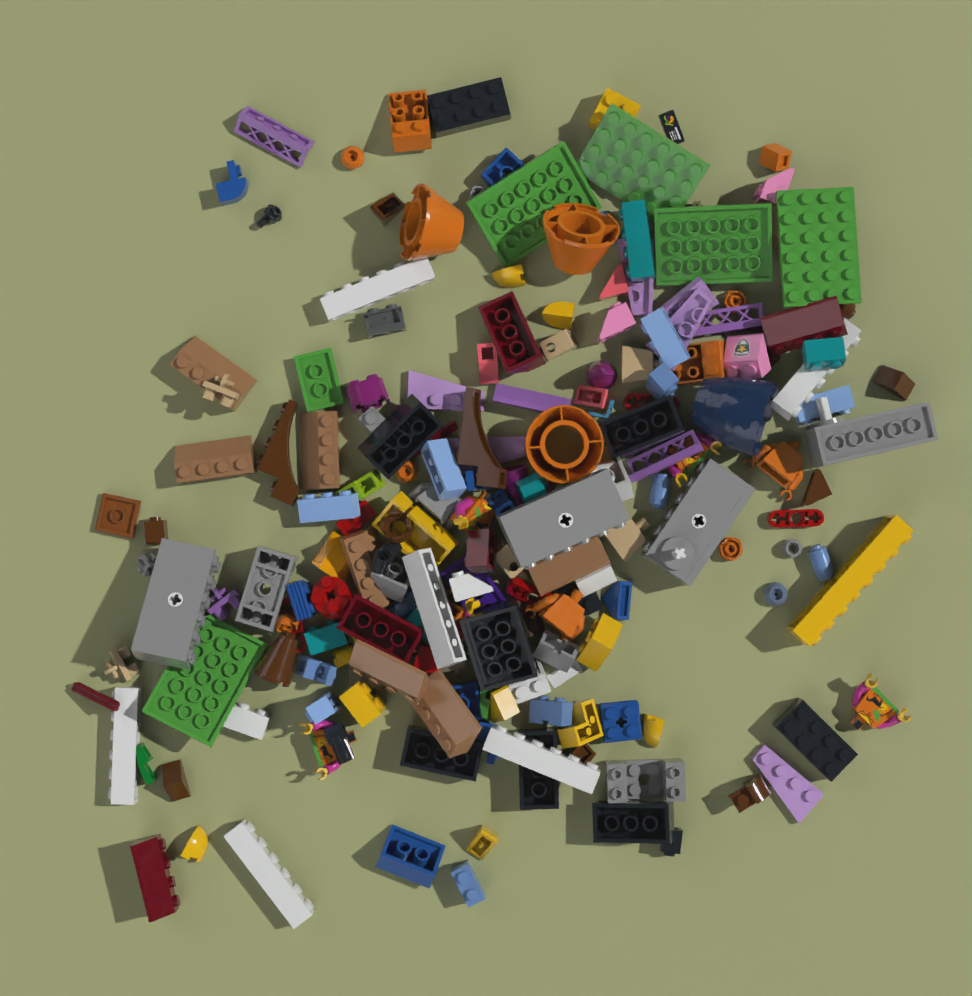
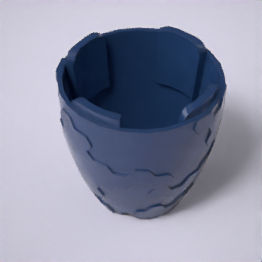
[690,377,779,456]

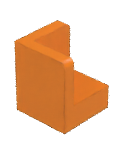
[759,143,792,172]

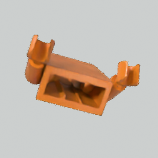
[743,440,803,501]
[524,589,585,643]

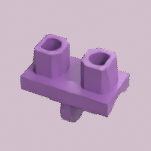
[207,587,241,621]

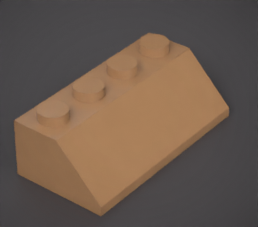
[169,336,258,411]
[300,411,341,490]
[174,435,256,484]
[339,526,395,608]
[528,536,611,596]
[349,639,430,702]
[410,669,482,758]

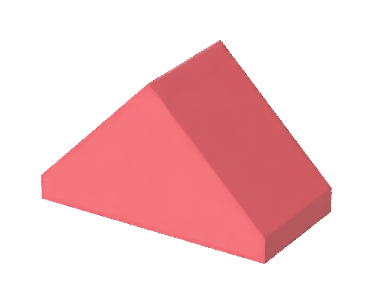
[598,264,629,301]
[574,385,609,411]

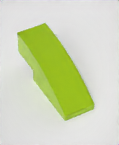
[333,469,386,502]

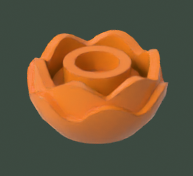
[341,146,364,170]
[723,290,747,314]
[395,459,419,483]
[719,537,743,561]
[275,614,299,633]

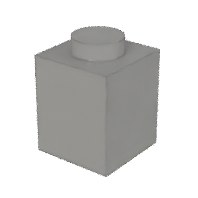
[358,406,386,432]

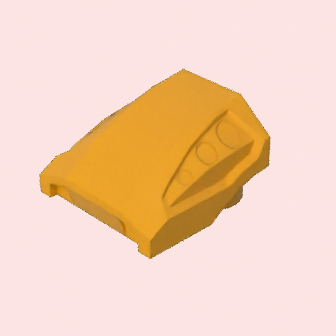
[311,531,351,582]

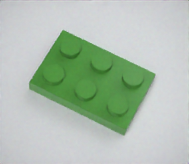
[294,348,345,413]

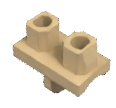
[202,373,240,408]
[104,646,139,682]

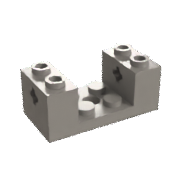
[235,546,298,632]
[605,758,686,803]

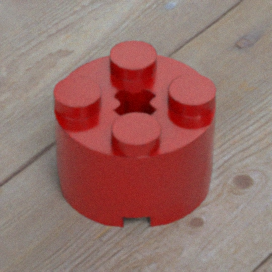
[311,576,353,620]

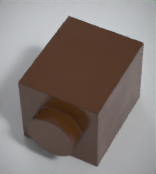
[144,517,168,545]

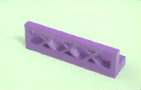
[234,106,314,168]
[692,302,764,340]
[493,383,571,413]
[626,429,704,483]

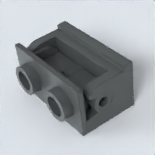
[363,304,406,338]

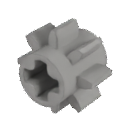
[136,552,157,577]

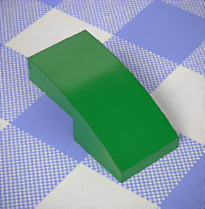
[136,743,158,785]

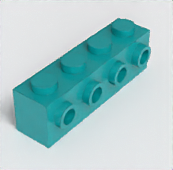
[619,199,656,282]

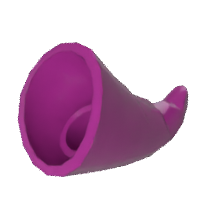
[585,360,618,389]
[504,465,528,507]

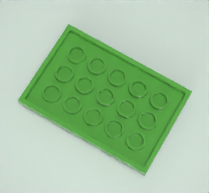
[577,103,710,220]
[465,141,602,268]
[775,187,862,308]
[654,203,773,286]
[142,612,268,748]

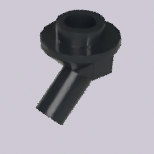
[256,204,282,229]

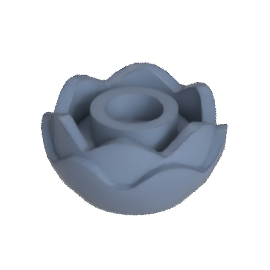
[763,582,788,606]

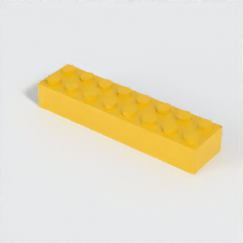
[786,515,914,646]

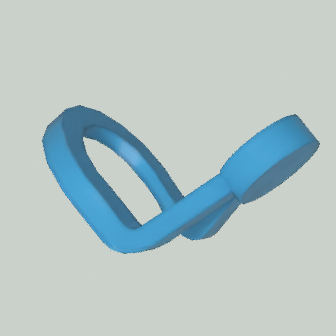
[587,399,615,425]

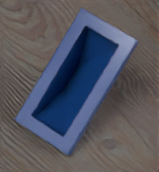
[601,581,632,620]

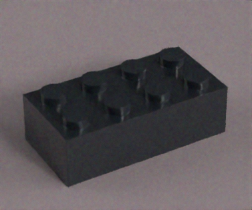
[427,77,511,138]
[357,394,443,480]
[599,395,687,462]
[772,698,858,782]
[400,725,484,782]
[518,728,559,810]
[592,801,675,844]

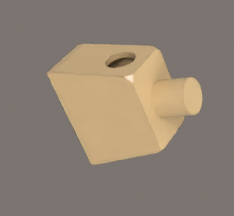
[539,329,578,361]
[620,346,661,384]
[604,517,650,562]
[496,540,529,581]

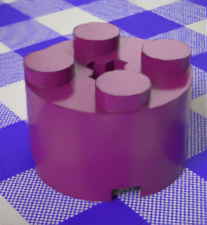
[346,374,390,414]

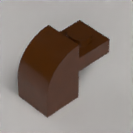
[728,773,771,813]

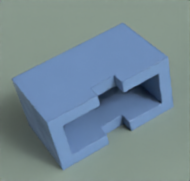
[645,363,679,400]
[529,695,573,727]
[451,860,486,908]

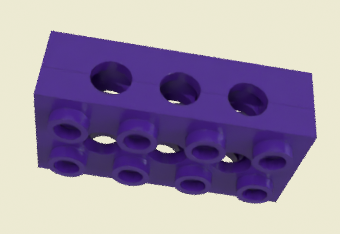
[440,555,507,613]

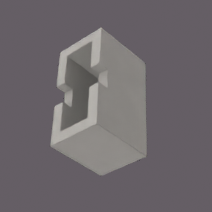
[533,629,580,673]

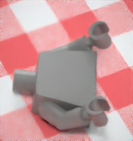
[409,481,459,531]

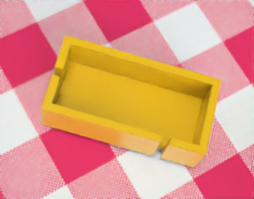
[371,491,459,567]

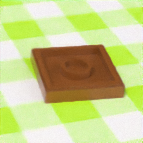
[95,493,142,538]

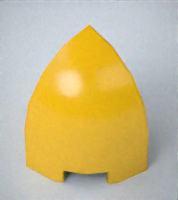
[492,264,526,288]
[542,302,575,330]
[331,643,354,668]
[641,713,665,748]
[180,825,208,862]

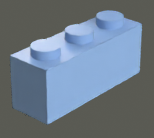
[640,307,691,369]
[795,385,855,425]
[420,438,467,500]
[297,490,361,523]
[305,690,341,725]

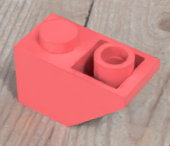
[477,343,499,385]

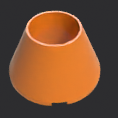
[399,183,464,261]
[542,203,620,275]
[525,405,604,484]

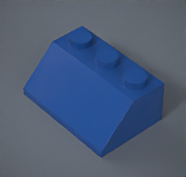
[376,824,446,888]

